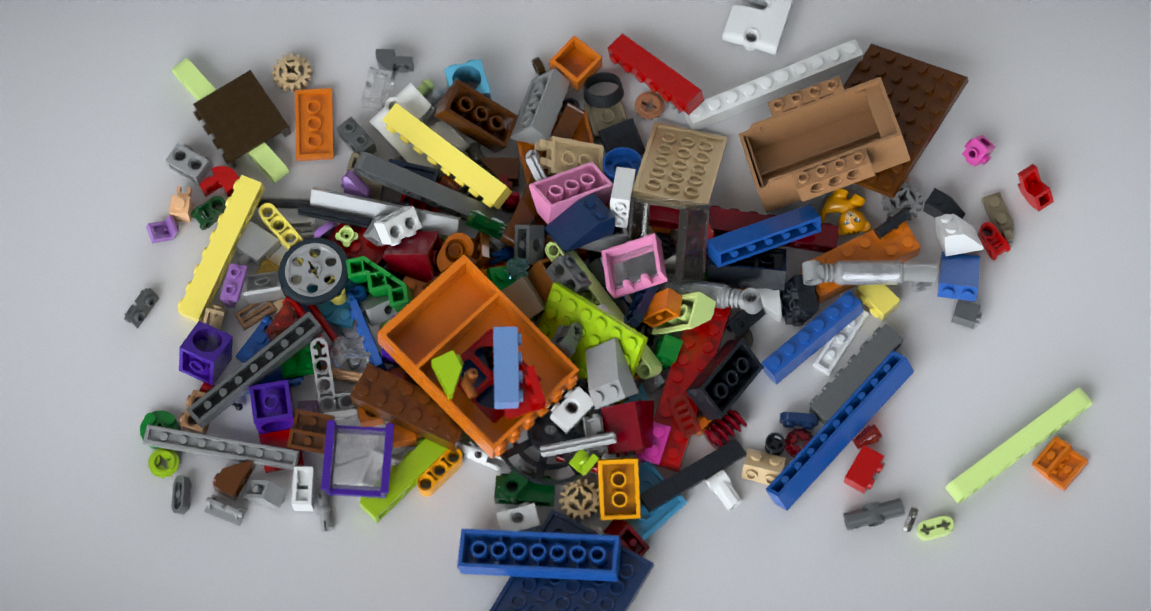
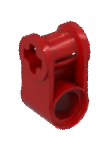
[977,222,1011,261]

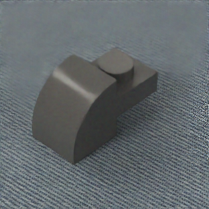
[376,49,414,77]

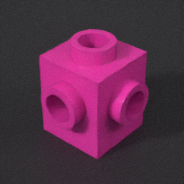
[962,135,996,166]

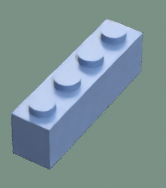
[493,327,523,409]

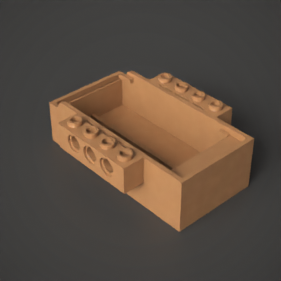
[739,76,911,213]

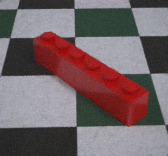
[607,33,704,115]

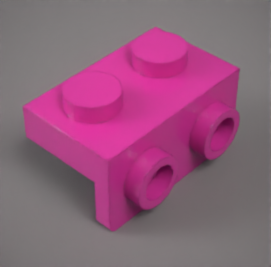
[635,422,671,465]

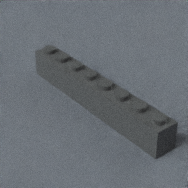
[186,312,323,429]

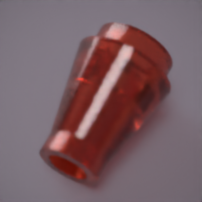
[852,424,882,450]

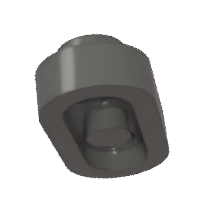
[172,475,192,515]

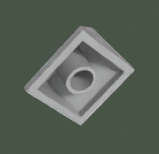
[243,271,286,305]

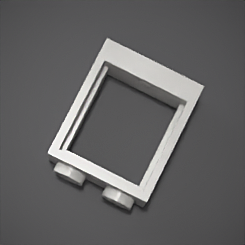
[610,167,636,228]

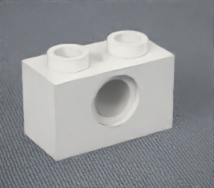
[550,386,594,434]
[496,502,541,532]

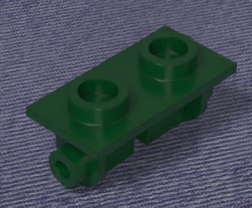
[465,209,507,240]

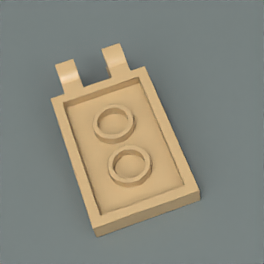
[534,136,603,175]

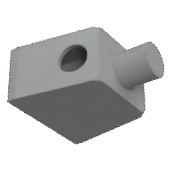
[236,221,281,266]
[359,294,398,327]

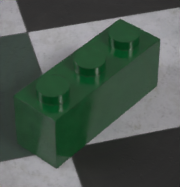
[494,473,555,507]

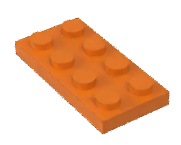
[295,88,334,161]

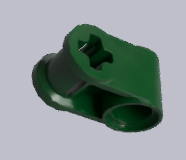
[191,196,226,230]

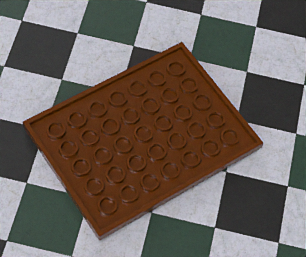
[843,43,969,199]

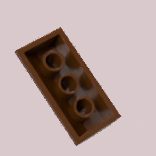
[434,79,518,153]

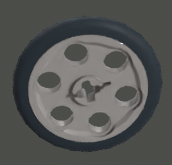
[278,238,349,305]

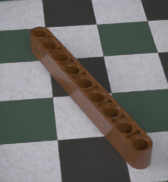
[500,102,585,249]

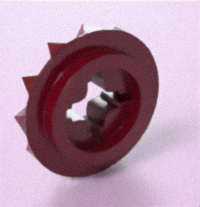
[785,428,813,458]

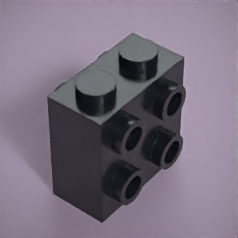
[779,274,819,327]

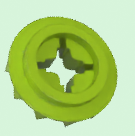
[148,448,180,479]

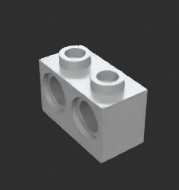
[165,143,211,185]

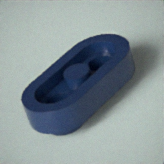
[779,412,819,429]

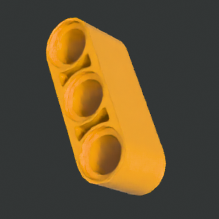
[417,449,463,497]

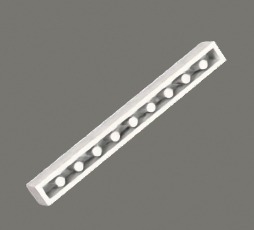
[685,39,863,131]

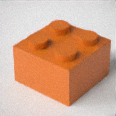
[550,35,603,92]

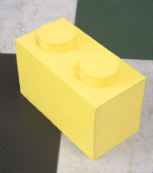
[855,285,900,321]

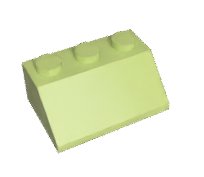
[651,292,716,335]

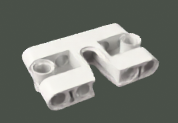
[722,0,794,55]
[370,83,470,175]

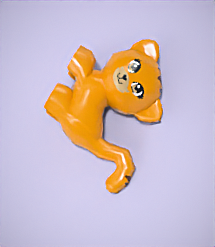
[819,188,871,236]

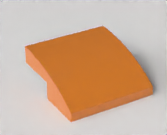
[1032,436,1088,491]

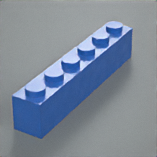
[707,204,821,268]
[761,290,864,385]

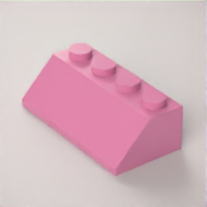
[529,162,613,224]

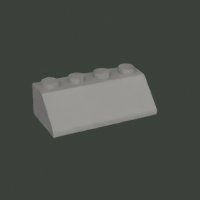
[510,69,571,144]

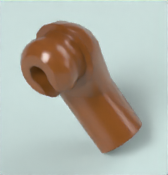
[461,368,478,399]

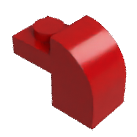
[1017,164,1054,211]
[199,166,240,197]

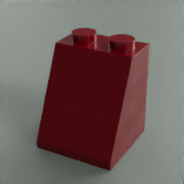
[383,231,443,283]
[601,400,654,458]

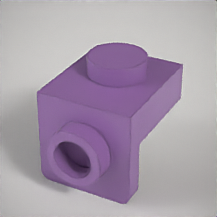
[146,215,178,243]

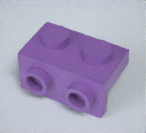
[220,264,248,308]

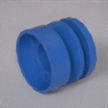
[603,147,642,183]

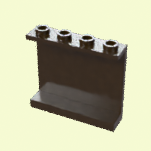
[193,70,291,168]

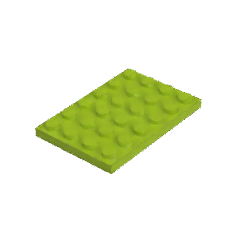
[538,282,648,405]

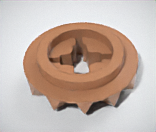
[635,92,664,120]

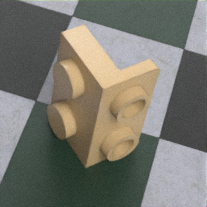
[741,449,786,485]

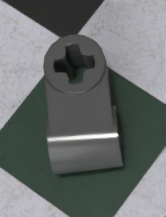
[551,322,583,358]

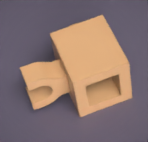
[169,186,194,222]

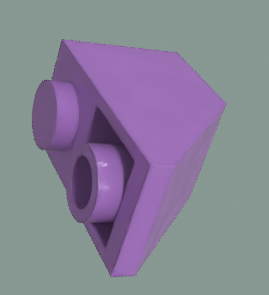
[341,170,371,199]

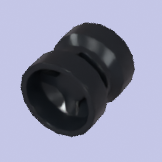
[765,432,785,456]

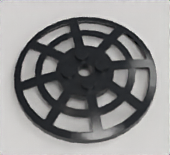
[500,377,607,486]

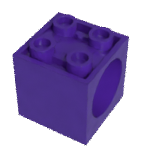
[179,321,233,386]
[249,380,295,435]

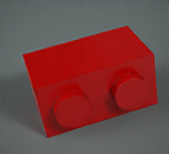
[843,445,885,494]

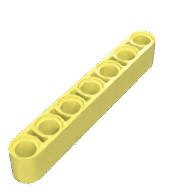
[259,203,347,305]

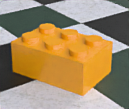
[597,457,640,520]

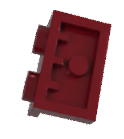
[500,175,520,212]

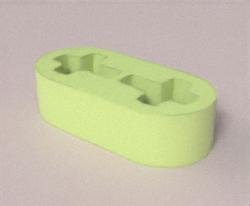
[916,516,954,540]

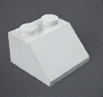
[935,214,983,256]

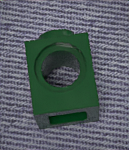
[498,470,529,503]

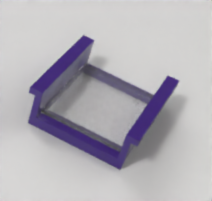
[321,420,394,498]

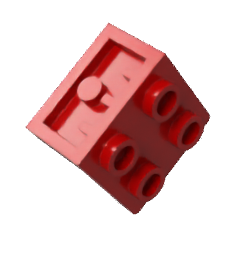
[503,365,546,419]

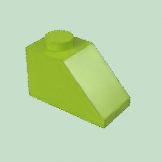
[431,350,464,400]

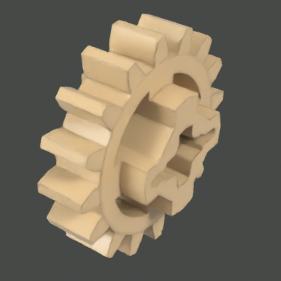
[272,53,313,93]
[559,479,599,522]

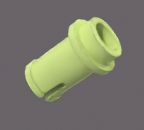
[417,79,435,97]

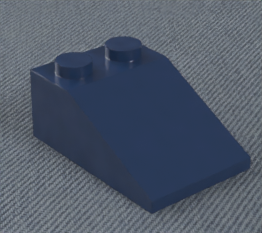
[545,193,615,253]

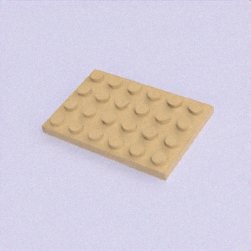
[631,122,728,212]

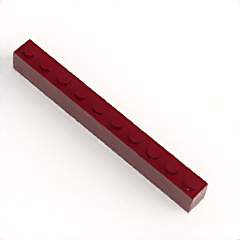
[646,200,839,253]

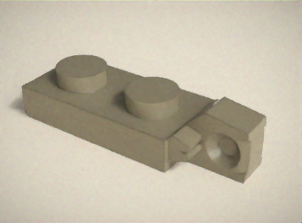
[981,192,1014,243]

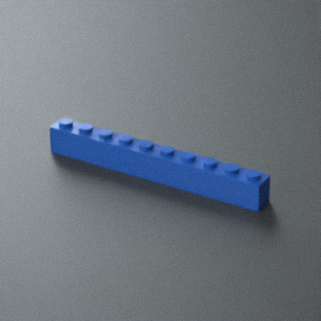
[765,351,914,511]

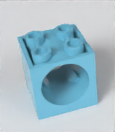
[444,59,491,99]

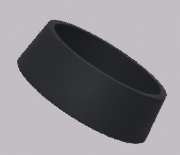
[583,72,624,108]

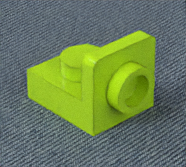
[569,450,599,476]

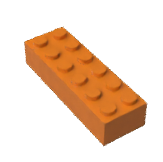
[800,221,921,304]

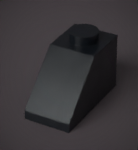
[923,188,966,219]

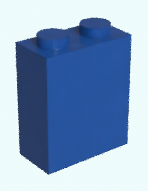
[937,252,980,302]

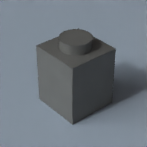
[951,299,982,329]

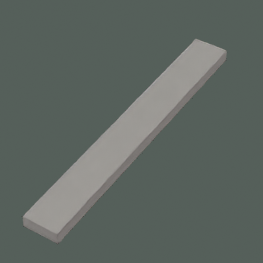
[310,187,460,236]
[143,424,300,471]

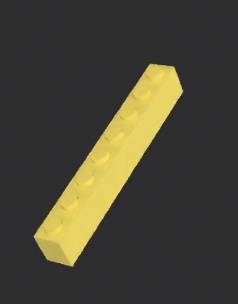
[382,103,512,210]
[178,175,265,322]

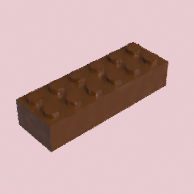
[350,363,466,452]

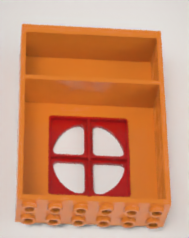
[377,254,579,459]

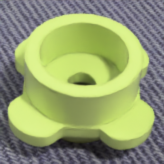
[335,225,358,247]

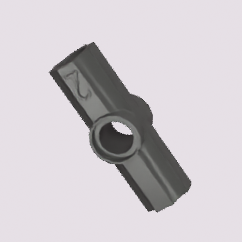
[843,498,905,531]

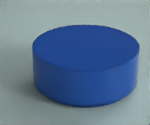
[347,285,368,303]

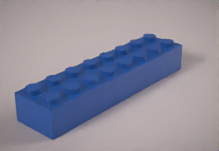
[457,529,622,582]

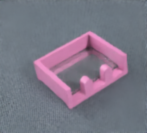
[601,233,668,299]

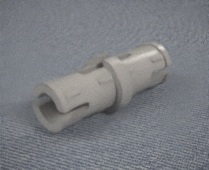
[315,490,334,532]

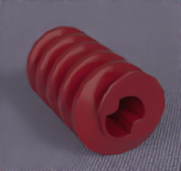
[703,409,747,450]

